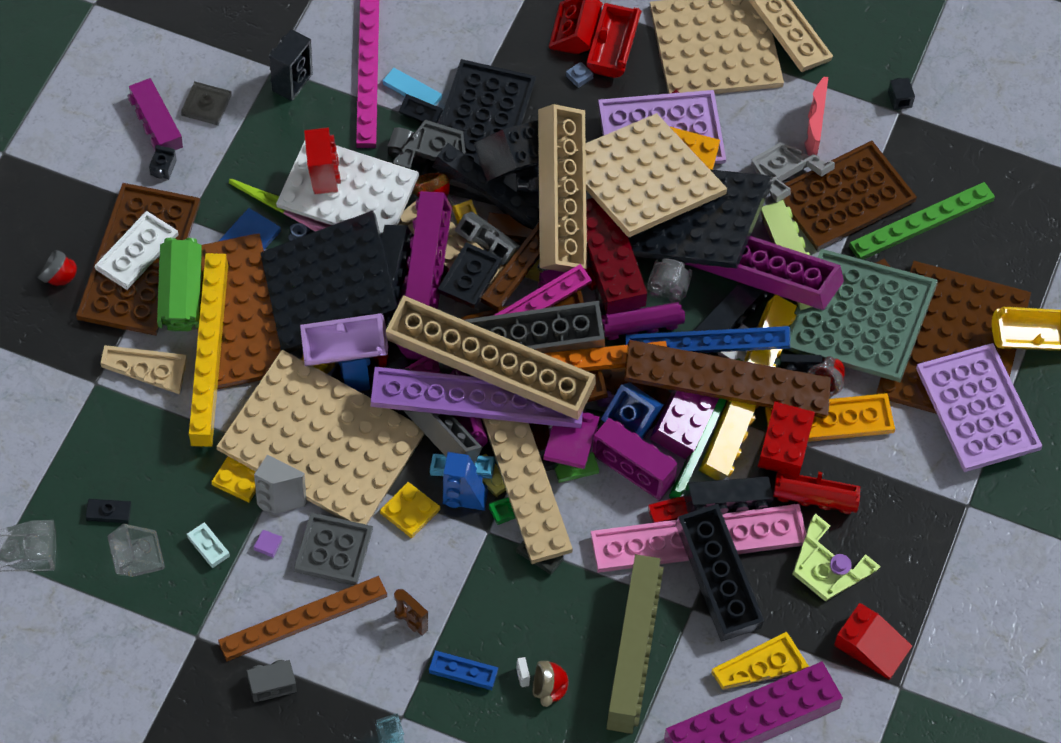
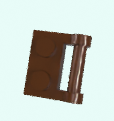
[394,589,428,636]

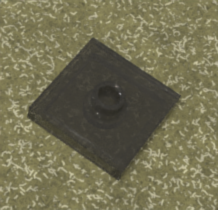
[181,81,232,126]

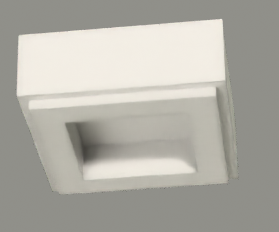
[516,657,530,687]

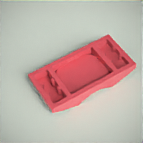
[804,77,828,156]

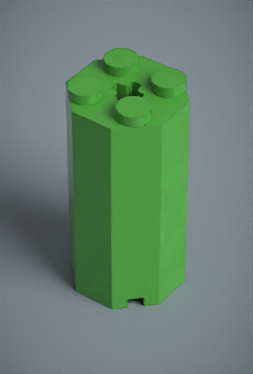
[157,238,202,332]

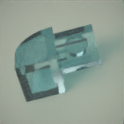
[375,713,405,743]

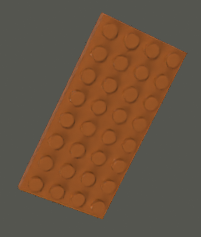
[197,233,281,390]

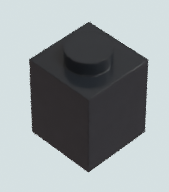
[888,78,915,110]

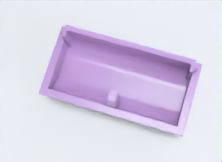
[300,313,388,366]

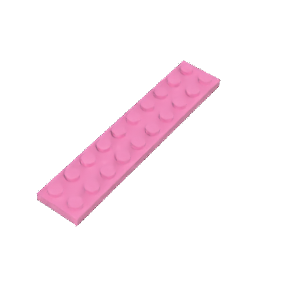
[591,504,806,573]

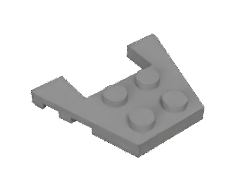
[751,142,835,202]

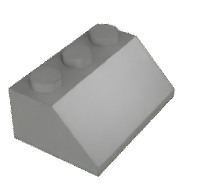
[254,455,307,514]

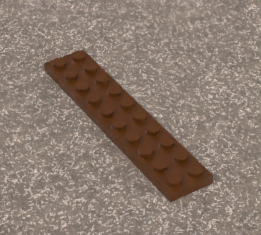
[624,340,831,418]

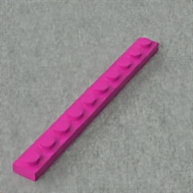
[356,0,380,148]
[406,264,592,373]

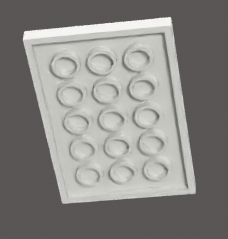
[276,141,419,237]

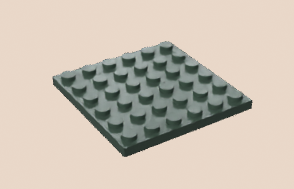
[783,249,937,382]

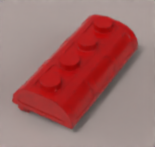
[587,3,642,78]
[773,472,860,514]

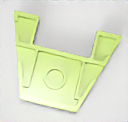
[792,514,881,601]

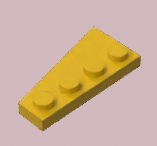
[711,632,809,690]

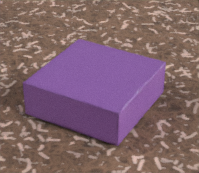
[254,530,283,558]

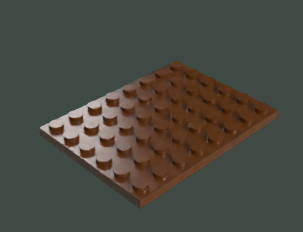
[876,261,1031,414]

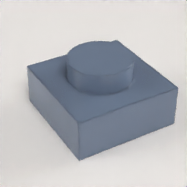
[566,62,593,88]

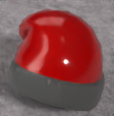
[37,250,77,286]

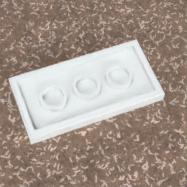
[95,211,179,290]

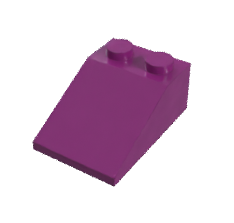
[543,413,599,469]

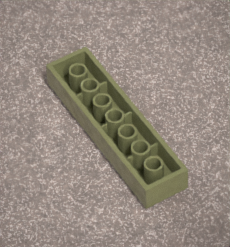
[607,554,664,734]

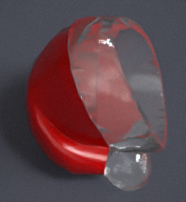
[808,356,845,397]

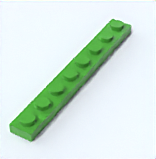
[849,182,995,260]

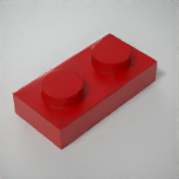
[648,496,688,523]

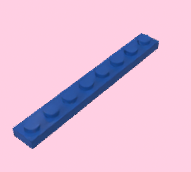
[626,326,790,353]

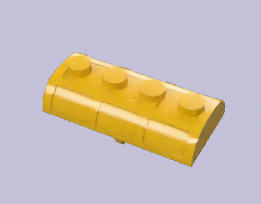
[992,307,1061,351]

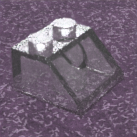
[107,524,165,577]

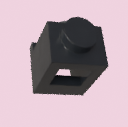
[149,145,177,180]

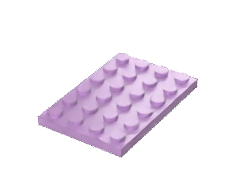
[598,90,726,164]
[916,343,1042,472]

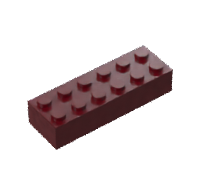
[586,198,647,315]

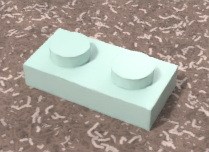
[187,522,230,568]

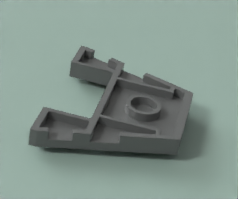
[393,120,468,189]

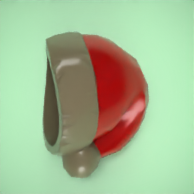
[533,661,569,707]

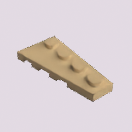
[101,345,187,394]

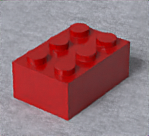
[304,127,341,195]
[758,401,815,477]

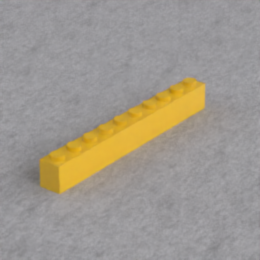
[189,253,228,447]
[698,295,797,480]

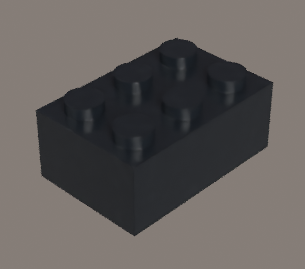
[269,29,313,101]

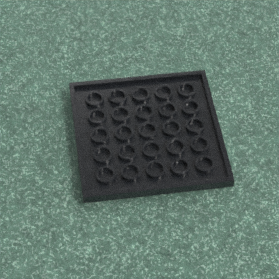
[628,169,773,269]
[260,210,398,353]

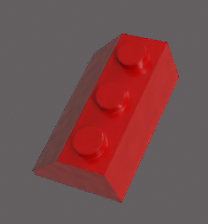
[549,0,603,54]

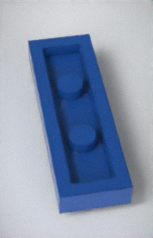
[429,650,498,690]

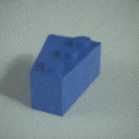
[338,358,371,392]
[443,452,488,511]

